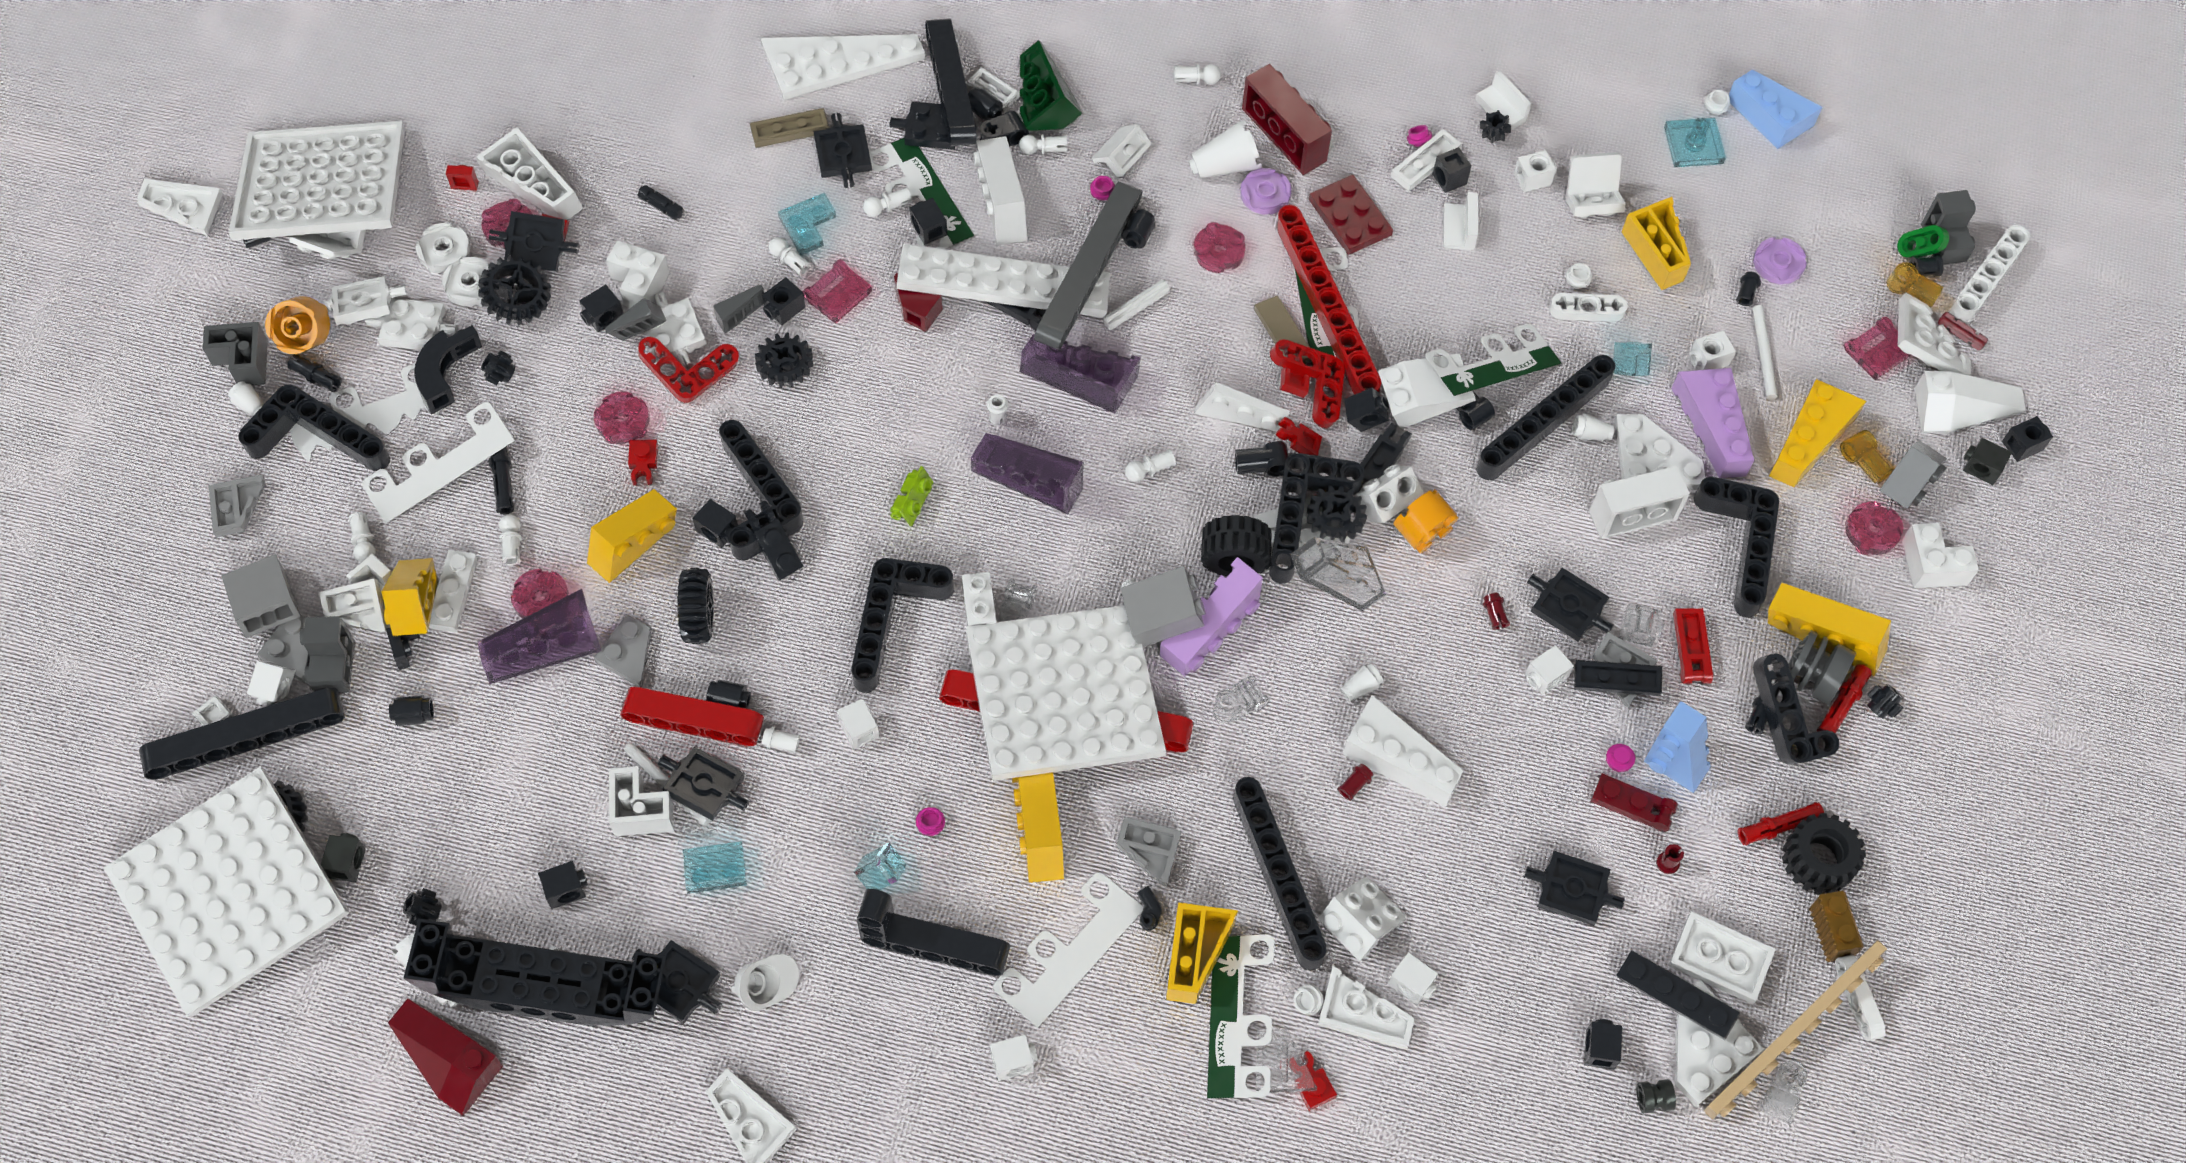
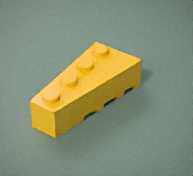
[1769,379,1867,487]
[1768,583,1891,677]
[1012,772,1064,883]

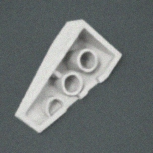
[1915,371,2026,434]

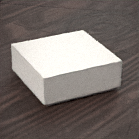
[192,695,234,726]

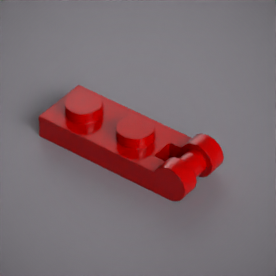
[1673,608,1713,684]

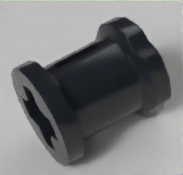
[1909,254,1944,280]

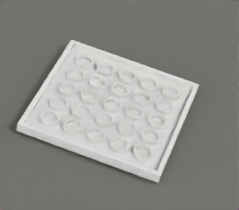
[229,121,405,240]
[966,605,1166,781]
[103,767,349,1017]

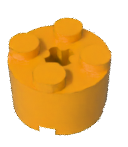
[265,296,330,354]
[1393,489,1459,554]

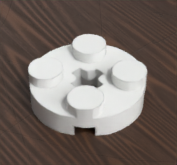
[416,223,471,274]
[442,257,489,307]

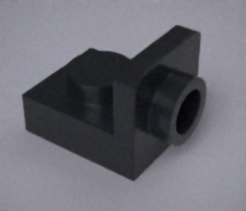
[386,627,420,670]

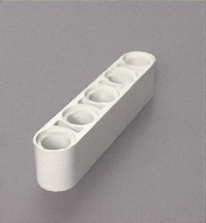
[1949,225,2030,325]

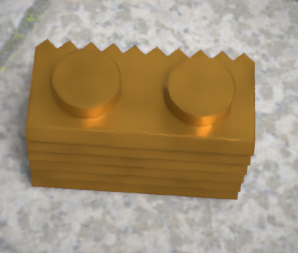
[1809,891,1864,962]

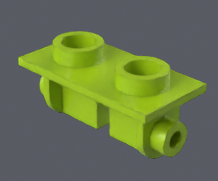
[890,466,934,527]

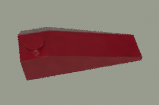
[388,999,503,1116]

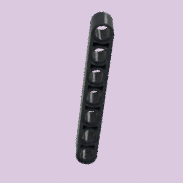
[925,18,976,146]
[1476,355,1616,480]
[139,688,345,780]
[1233,777,1327,971]

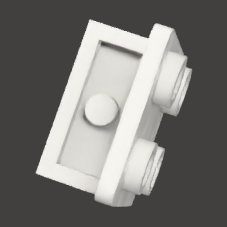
[1566,152,1626,217]
[289,230,366,260]
[1318,877,1406,962]

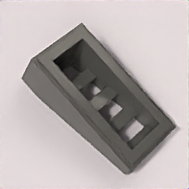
[713,284,764,334]
[605,298,666,341]

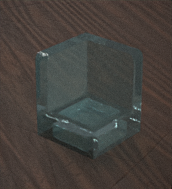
[1613,341,1652,376]
[854,843,907,890]

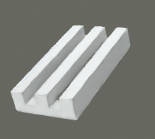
[965,67,1020,113]

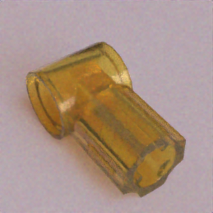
[1886,262,1943,308]
[1840,430,1895,484]

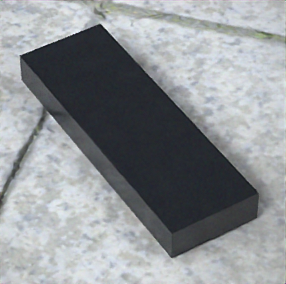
[1574,660,1662,696]

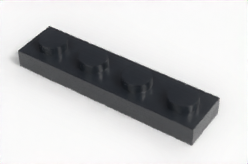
[1616,950,1740,1040]

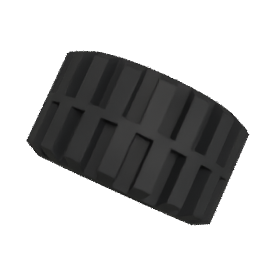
[1201,515,1272,576]
[1782,813,1866,895]

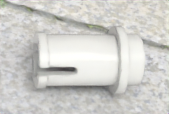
[987,395,1008,426]
[762,726,800,753]

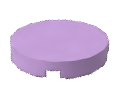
[1240,168,1291,214]
[1753,237,1807,284]

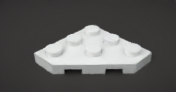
[1898,293,1971,376]
[1614,414,1705,489]
[1675,980,1764,1107]

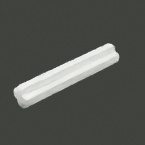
[1103,280,1170,330]

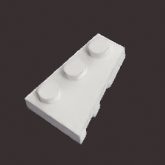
[136,179,223,236]
[1194,382,1289,431]
[1318,966,1415,1050]
[706,1068,796,1163]

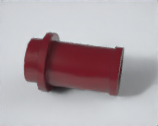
[1482,593,1510,630]
[1337,764,1374,801]
[1656,844,1684,874]

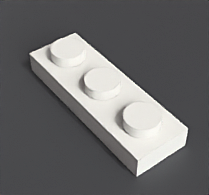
[1390,129,1462,191]
[429,550,478,632]

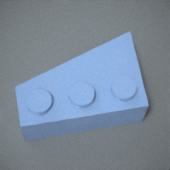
[1729,70,1822,149]
[1644,701,1711,793]

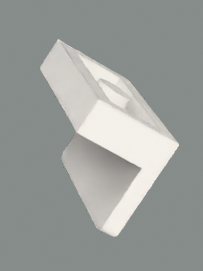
[1475,71,1531,130]
[1091,124,1152,177]
[1443,192,1478,250]

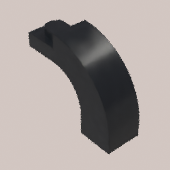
[414,325,482,415]

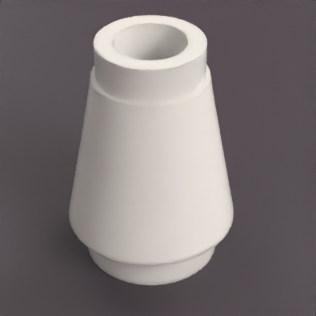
[228,381,265,417]
[1571,413,1614,441]
[1340,663,1384,702]

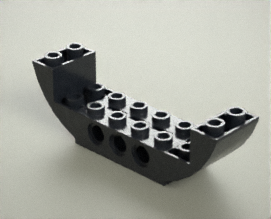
[404,918,666,1027]

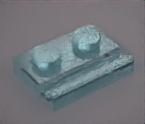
[683,841,747,894]

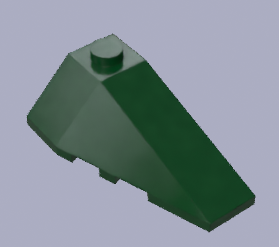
[1020,40,1082,131]

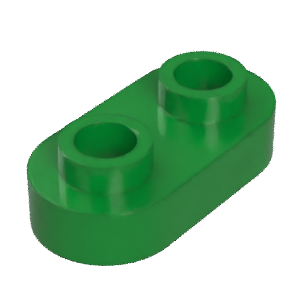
[1897,225,1949,258]

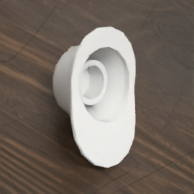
[731,953,799,1011]

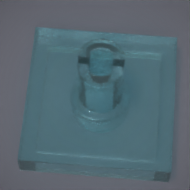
[1664,118,1726,168]

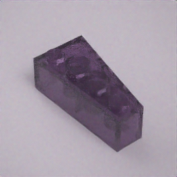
[1019,334,1141,414]
[971,433,1084,514]
[477,589,601,684]

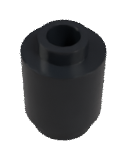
[968,87,1003,121]
[1122,209,1155,249]
[706,680,751,709]
[389,695,434,726]

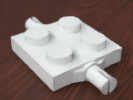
[320,276,407,325]
[645,293,707,370]
[366,298,458,350]

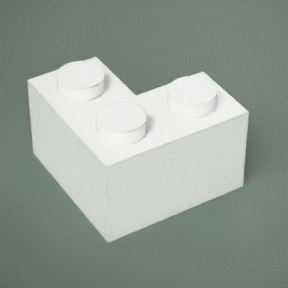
[606,240,670,308]
[1902,523,1979,588]
[609,766,674,836]

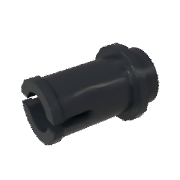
[1736,272,1761,306]

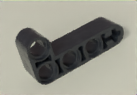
[1753,653,1840,765]

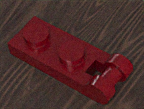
[1590,773,1678,832]

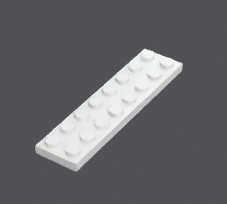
[896,244,1110,318]

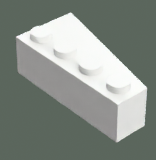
[476,127,583,220]
[973,136,1027,246]
[1343,695,1463,807]

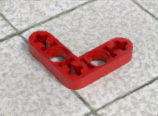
[638,337,739,403]
[1270,339,1345,428]

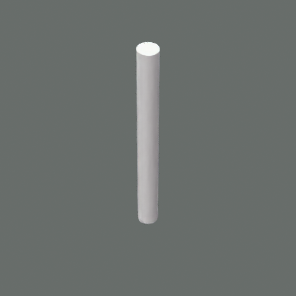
[1752,305,1778,400]
[624,743,711,826]

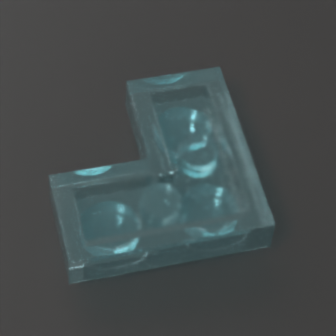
[778,192,836,256]

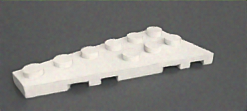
[760,34,926,100]

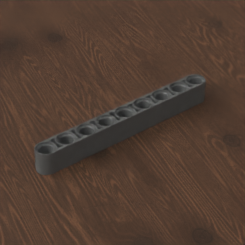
[1034,181,1143,350]

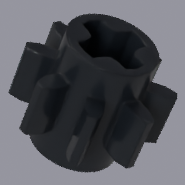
[1480,110,1511,143]
[481,350,515,386]
[1867,684,1904,719]
[403,888,442,926]

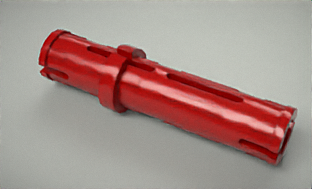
[1816,664,1872,734]
[1738,802,1824,846]

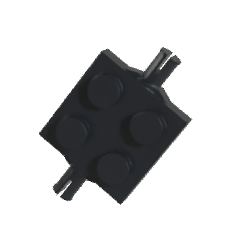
[890,101,976,150]
[813,113,872,188]
[489,211,580,272]
[1527,567,1614,642]
[658,746,750,821]
[1524,851,1625,926]
[632,940,722,1024]

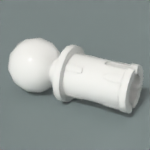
[1173,64,1221,84]
[1019,134,1067,155]
[863,187,912,217]
[768,237,812,277]
[1125,449,1176,482]
[348,512,376,562]
[499,514,522,566]

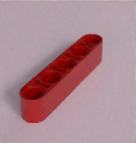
[620,687,764,747]

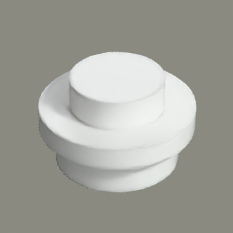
[1705,89,1730,114]
[1566,263,1592,288]
[1294,984,1323,1015]

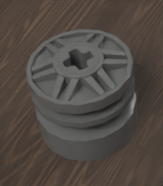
[1788,630,1856,705]

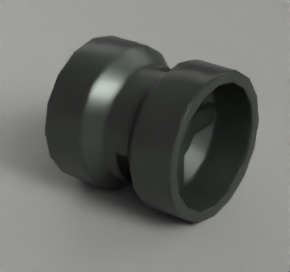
[1636,1079,1676,1114]

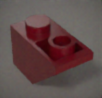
[894,273,943,332]

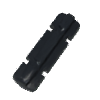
[637,185,684,220]

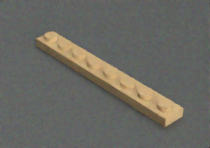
[1704,940,1887,1120]

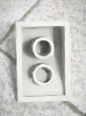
[1378,353,1476,429]

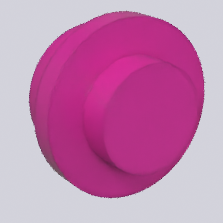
[1407,125,1432,147]
[1090,176,1115,200]
[1606,744,1635,772]
[916,807,945,836]

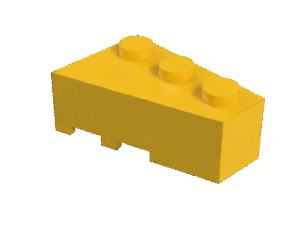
[1622,196,1691,290]
[587,489,677,583]
[381,558,438,636]
[1166,902,1238,1004]

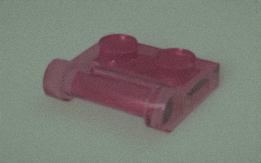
[802,259,872,324]
[1844,317,1912,380]

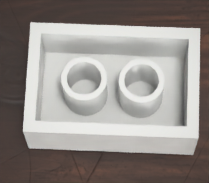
[1589,466,1690,539]

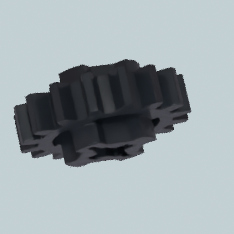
[755,332,814,388]
[1306,485,1367,543]

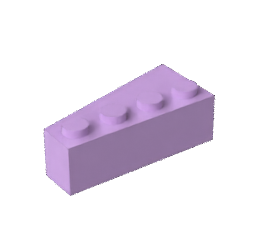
[1671,368,1754,478]
[1159,557,1263,677]

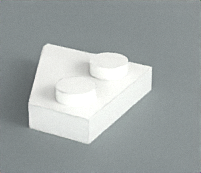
[319,579,388,633]

